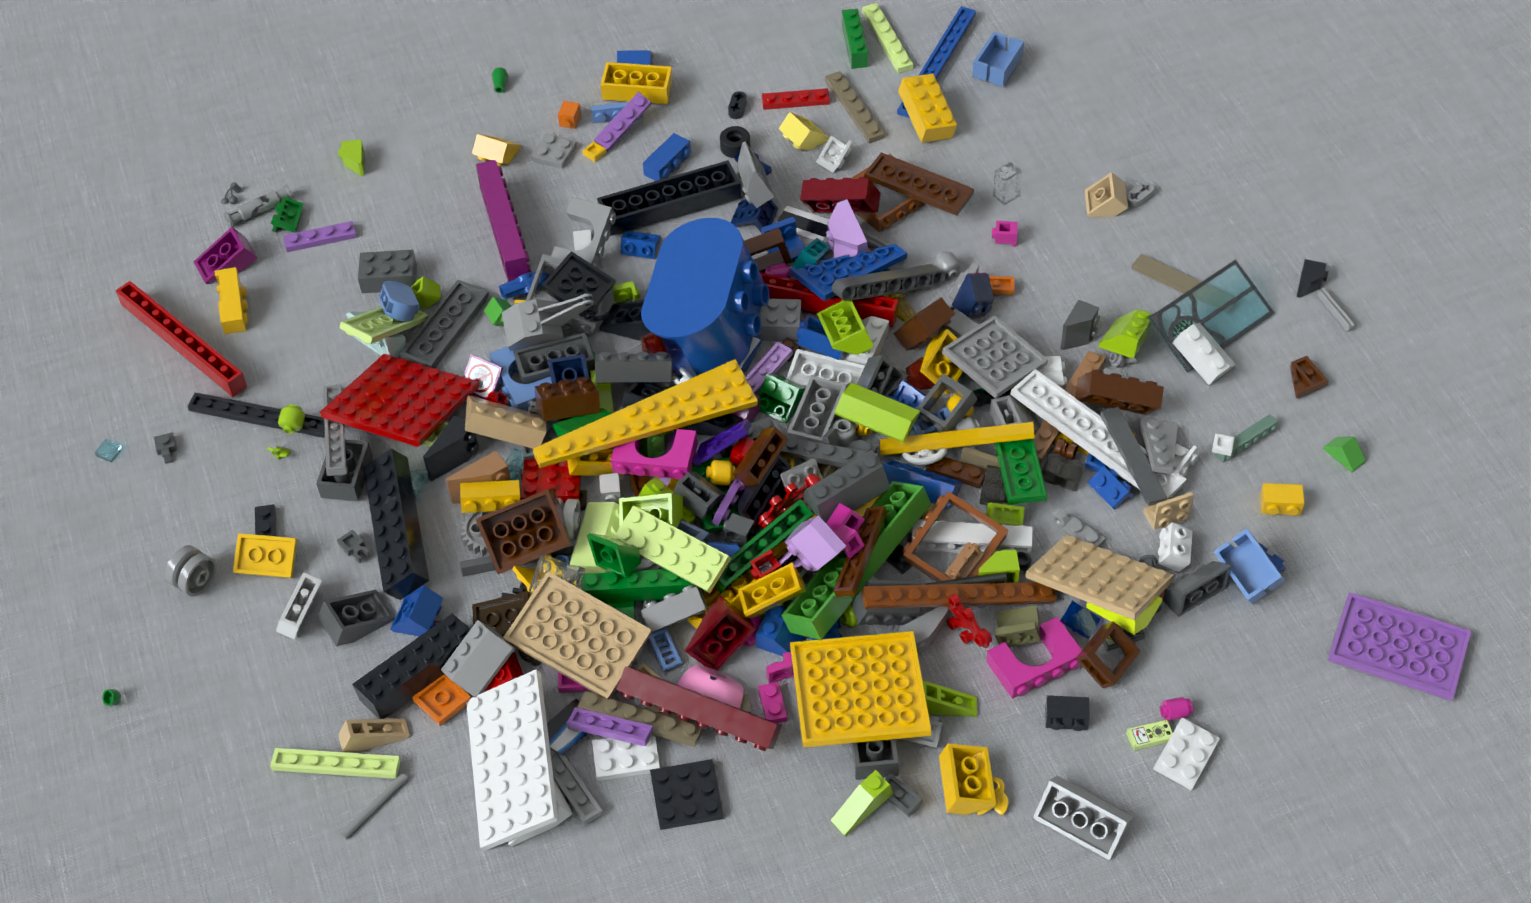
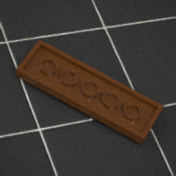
[864,152,974,216]

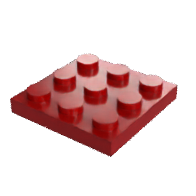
[520,459,581,502]

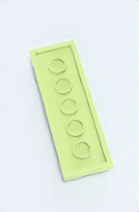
[339,306,429,344]
[613,506,731,593]

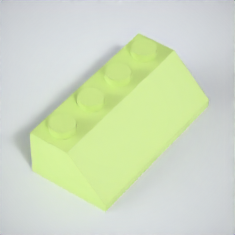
[568,502,619,574]

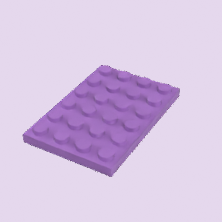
[1328,592,1471,701]

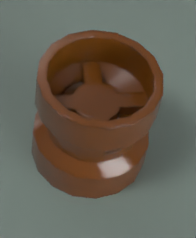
[1053,438,1078,462]

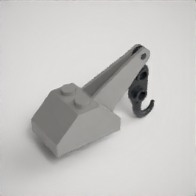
[502,294,609,351]

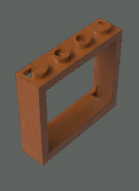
[851,154,926,233]
[902,491,1008,582]

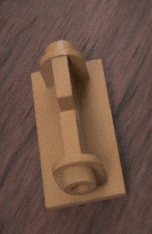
[944,542,985,579]

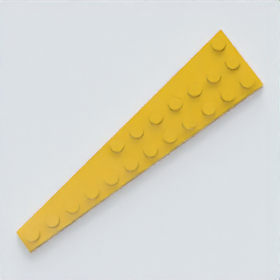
[533,359,758,468]

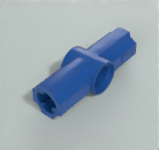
[499,272,551,300]

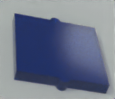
[1060,600,1101,640]

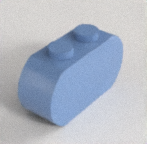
[379,281,419,321]

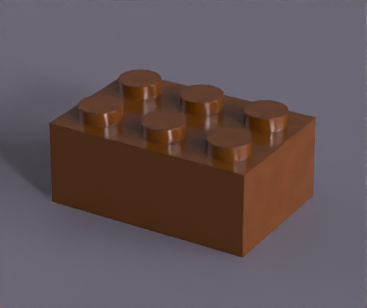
[893,297,955,350]
[534,377,600,421]

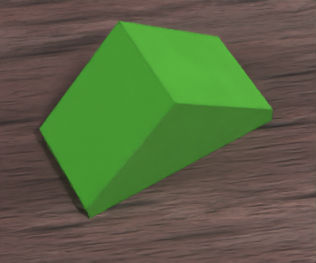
[1323,437,1366,472]

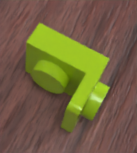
[612,281,641,303]

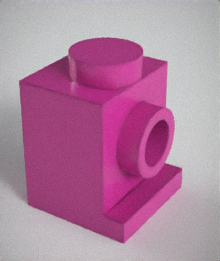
[992,221,1018,247]
[834,524,865,558]

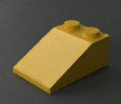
[920,329,963,395]

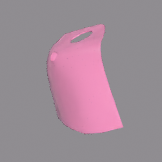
[677,665,744,709]

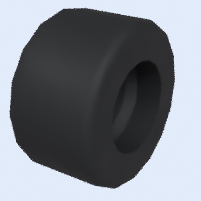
[720,126,750,158]

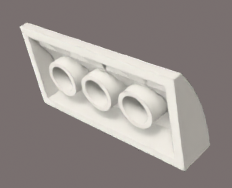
[787,349,865,387]

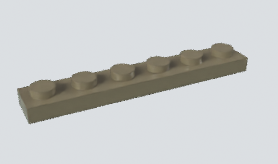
[825,71,884,144]
[577,691,703,748]

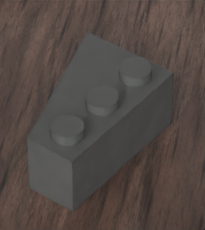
[857,355,909,397]

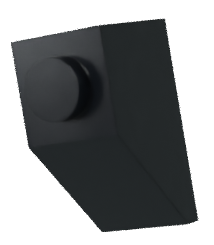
[1296,259,1329,298]

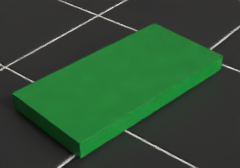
[994,439,1048,505]

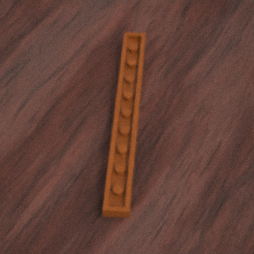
[861,582,1056,609]

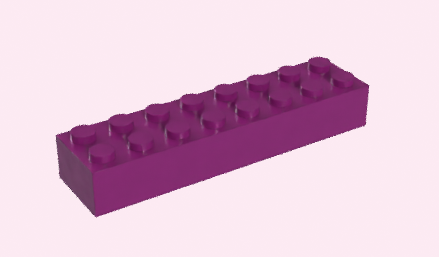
[476,160,532,282]

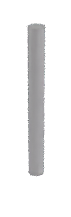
[340,773,408,839]

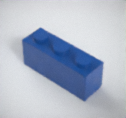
[643,133,691,181]

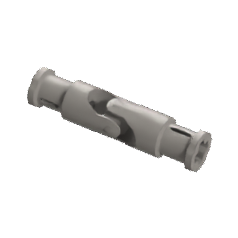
[224,185,294,227]

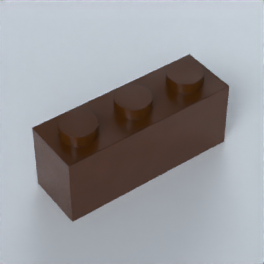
[733,427,789,486]

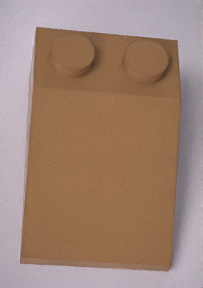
[445,451,511,504]

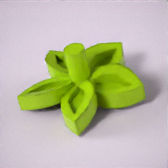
[267,446,291,459]

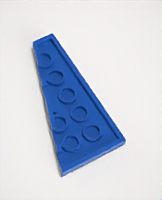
[789,244,907,301]

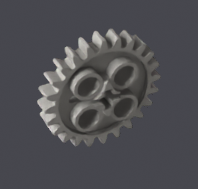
[459,511,493,556]

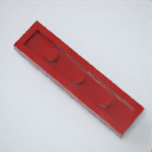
[762,88,830,110]

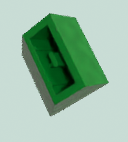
[759,373,806,423]

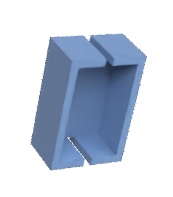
[972,32,1024,87]
[1213,528,1286,604]

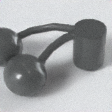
[221,182,241,204]

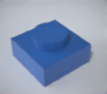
[1085,454,1107,472]

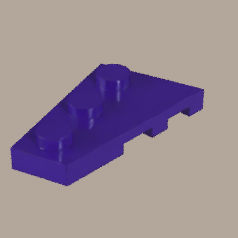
[692,419,752,467]

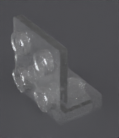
[529,554,585,594]

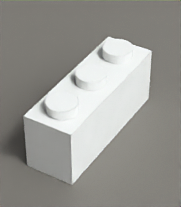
[276,572,322,639]

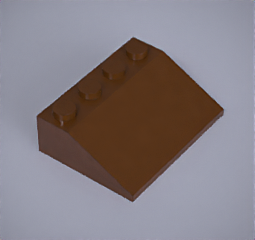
[476,488,571,574]

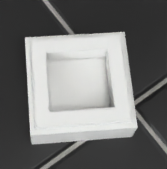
[1212,433,1235,456]

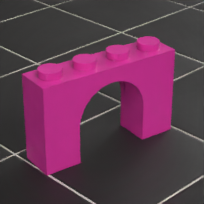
[611,429,698,480]
[986,617,1082,699]

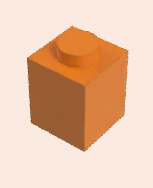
[558,101,581,129]

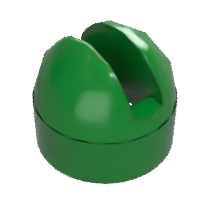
[102,689,121,706]

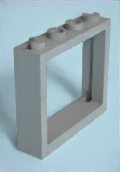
[526,254,605,337]

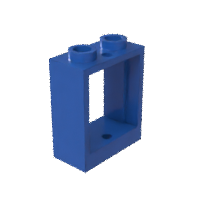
[796,315,842,360]

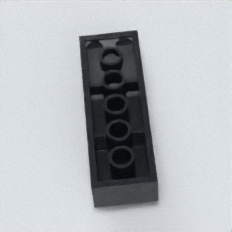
[621,382,743,436]

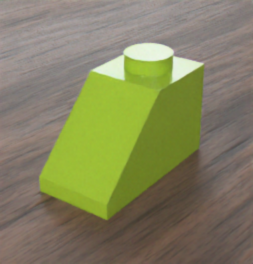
[338,139,365,176]
[411,276,441,308]

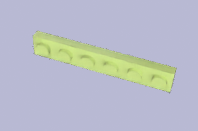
[862,3,913,73]
[270,748,401,779]

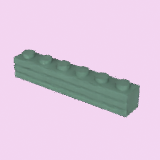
[1215,414,1278,462]

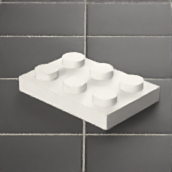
[1153,717,1220,791]
[592,735,660,781]

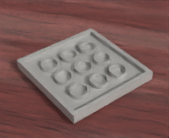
[942,316,1048,399]

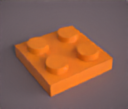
[412,674,471,726]

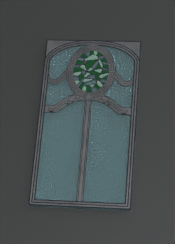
[1148,259,1275,373]

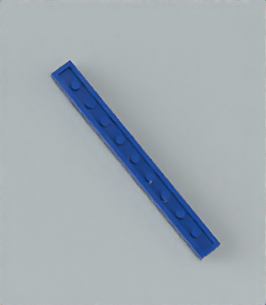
[897,6,976,118]

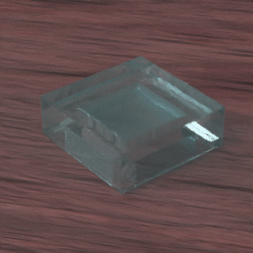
[94,439,123,463]

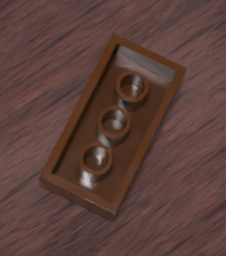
[1075,369,1164,415]

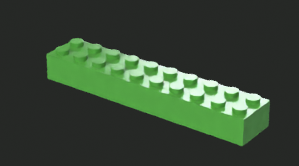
[782,481,931,640]

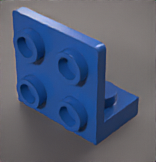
[761,217,805,260]

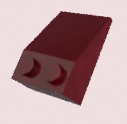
[685,596,756,670]

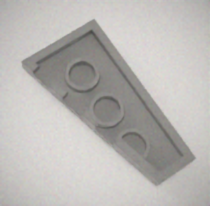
[1139,419,1178,474]

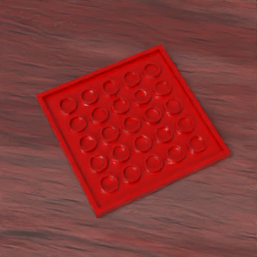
[320,354,479,447]

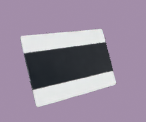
[776,206,829,241]

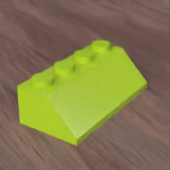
[817,300,874,355]

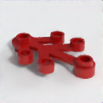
[758,473,821,528]
[946,594,992,648]

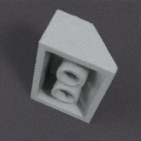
[441,620,515,698]

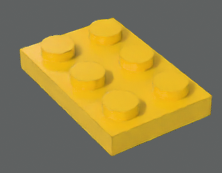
[233,533,298,578]

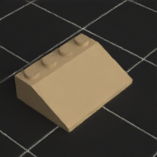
[465,395,546,448]

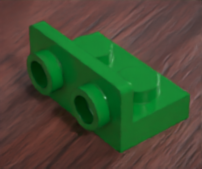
[270,196,304,233]

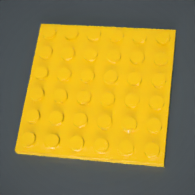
[790,631,931,748]

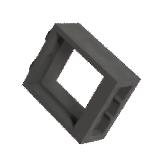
[917,374,977,432]

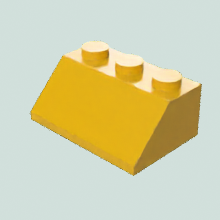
[738,563,806,618]
[939,743,996,815]

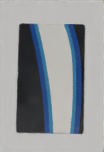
[547,699,588,756]

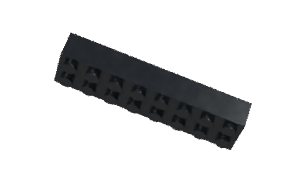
[597,160,741,236]
[363,448,429,600]

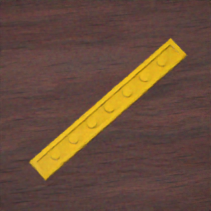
[880,422,1035,455]

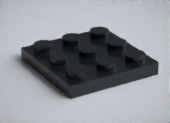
[540,251,616,318]
[650,759,724,830]

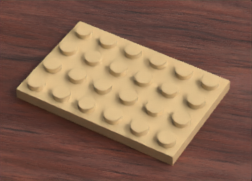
[1026,535,1173,620]
[503,571,652,699]

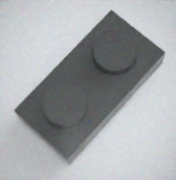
[885,773,923,817]

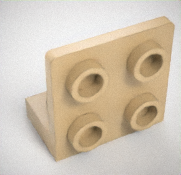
[1143,492,1194,530]

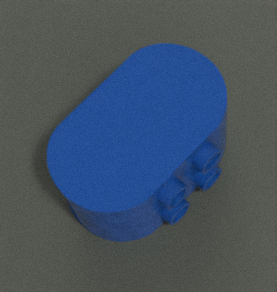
[641,218,769,378]

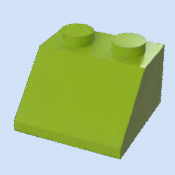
[978,549,1020,583]

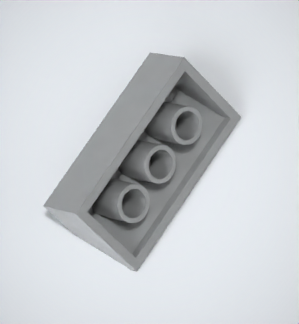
[737,142,774,208]
[1033,776,1134,860]

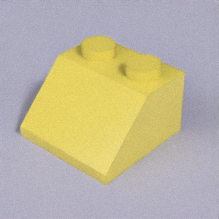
[779,112,829,151]

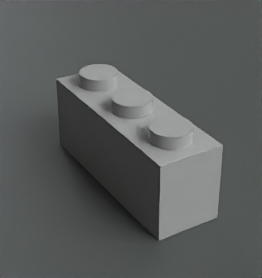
[641,585,709,633]

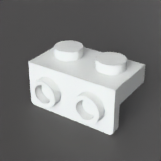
[816,136,852,173]

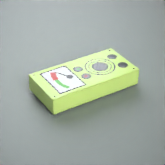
[1126,720,1173,751]

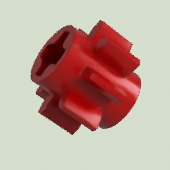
[484,390,508,406]

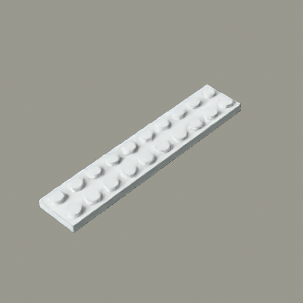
[1010,369,1187,500]

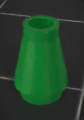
[492,67,508,93]

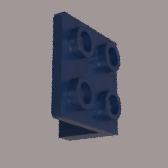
[730,199,778,232]

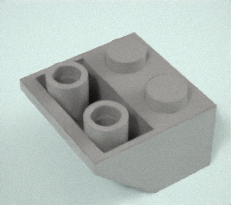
[990,395,1038,434]

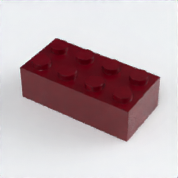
[800,177,881,213]

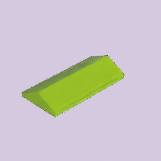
[834,383,920,443]

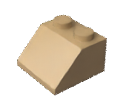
[1084,172,1128,217]

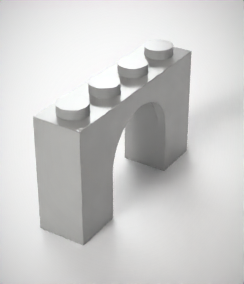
[551,197,616,268]

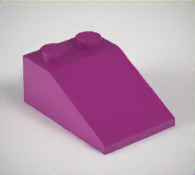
[193,227,258,284]

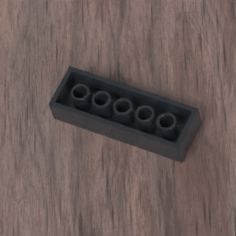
[352,613,471,719]

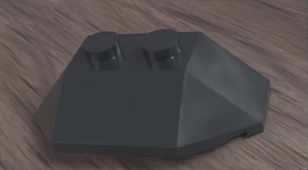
[737,454,791,526]

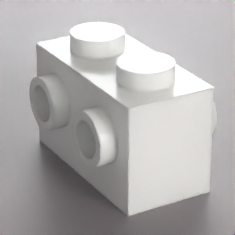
[1158,522,1192,572]

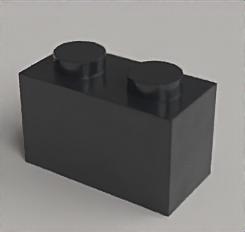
[1045,695,1090,731]

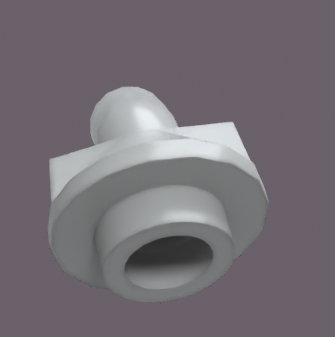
[1109,352,1137,368]

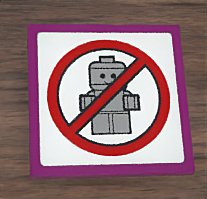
[463,354,503,399]

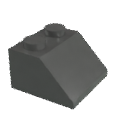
[1060,300,1100,350]

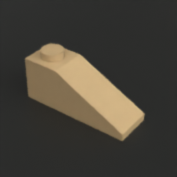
[338,719,410,752]

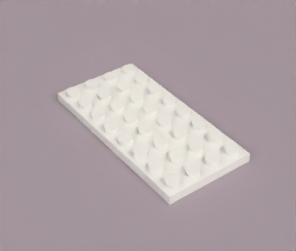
[467,669,558,851]

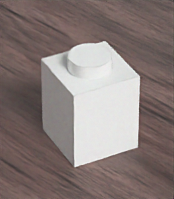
[599,473,621,503]

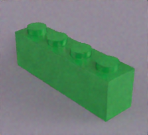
[842,9,868,69]

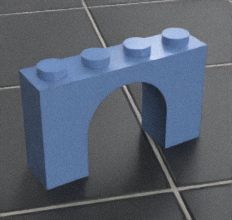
[489,346,552,411]

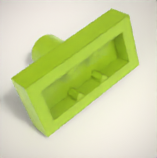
[986,502,1025,526]

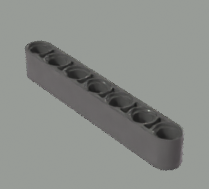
[832,264,945,301]

